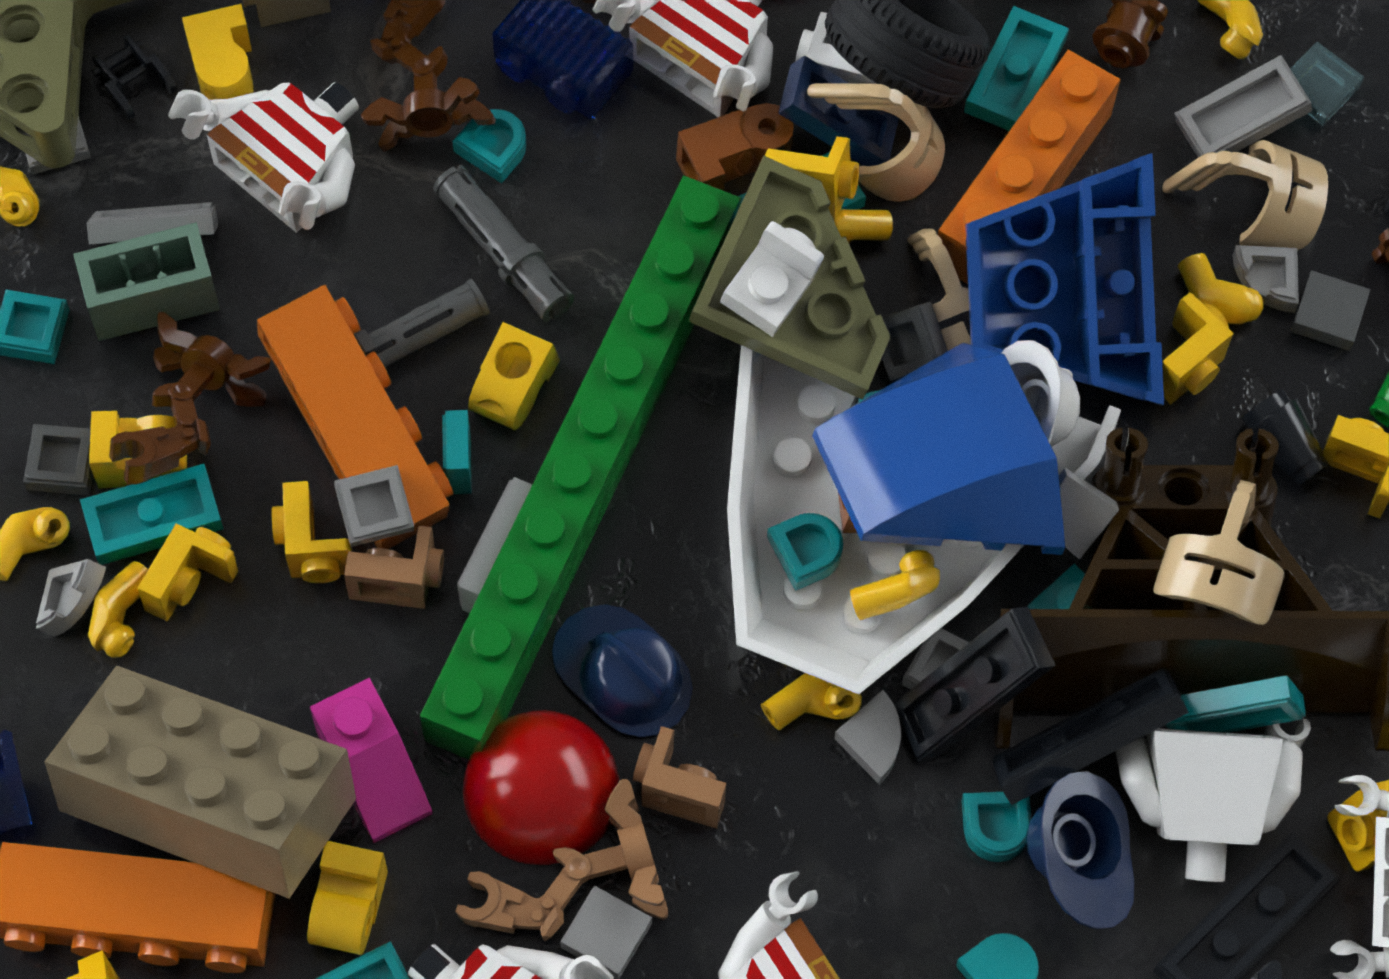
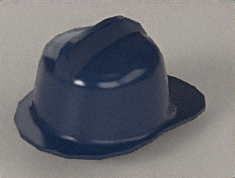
[552,604,693,738]
[1026,772,1134,930]

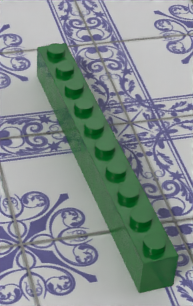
[420,175,741,760]

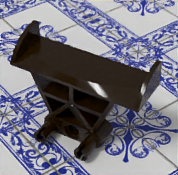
[993,428,1389,751]

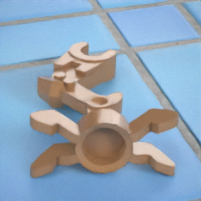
[455,779,669,941]

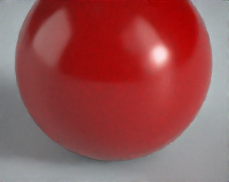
[463,710,620,865]

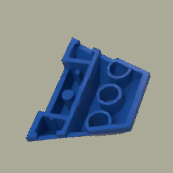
[965,153,1164,406]
[812,343,1065,555]

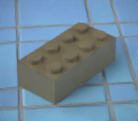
[44,665,356,899]

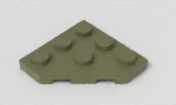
[688,155,890,400]

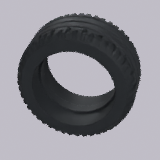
[825,0,991,108]

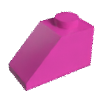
[310,677,433,843]

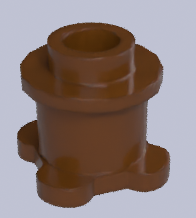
[1092,0,1168,68]

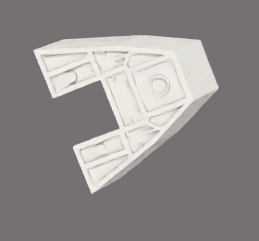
[727,345,1121,694]

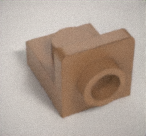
[344,526,444,609]
[633,726,726,828]

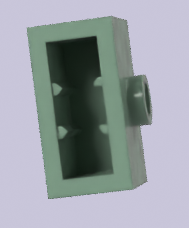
[73,222,220,341]

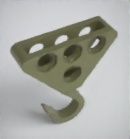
[0,0,134,168]

